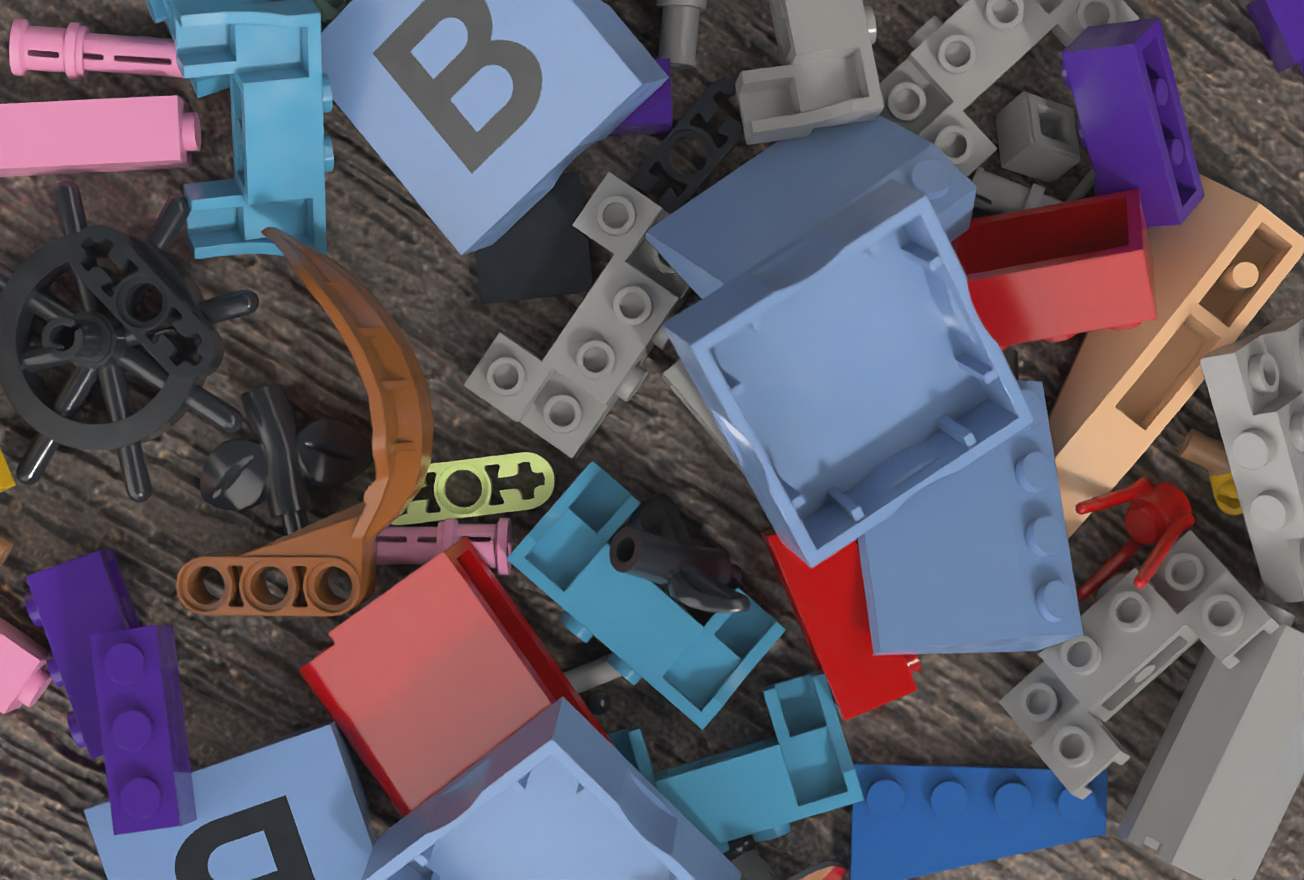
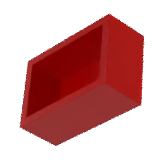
[950,188,1157,350]
[761,528,922,721]

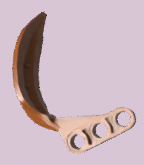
[176,227,434,616]

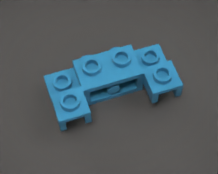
[172,0,334,259]
[507,461,786,730]
[607,669,864,853]

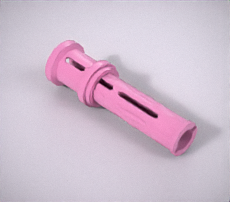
[9,18,183,80]
[376,518,512,575]

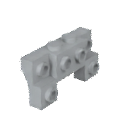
[735,0,884,145]
[879,0,1139,177]
[464,172,692,458]
[1200,314,1304,605]
[998,530,1280,800]

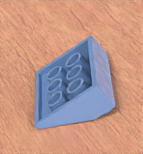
[645,115,977,299]
[858,380,1083,655]

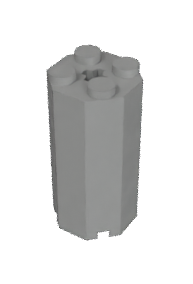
[1116,599,1304,880]

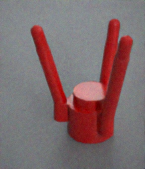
[1075,477,1195,602]

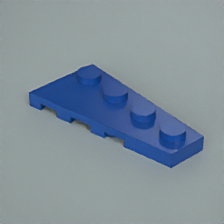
[848,761,1108,880]

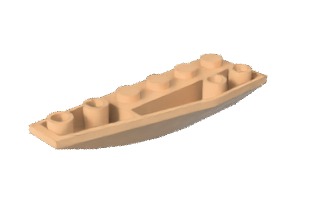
[1048,174,1304,539]

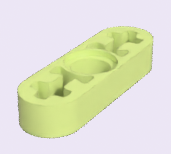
[391,452,556,525]

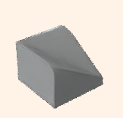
[996,91,1081,182]

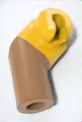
[1179,428,1243,516]

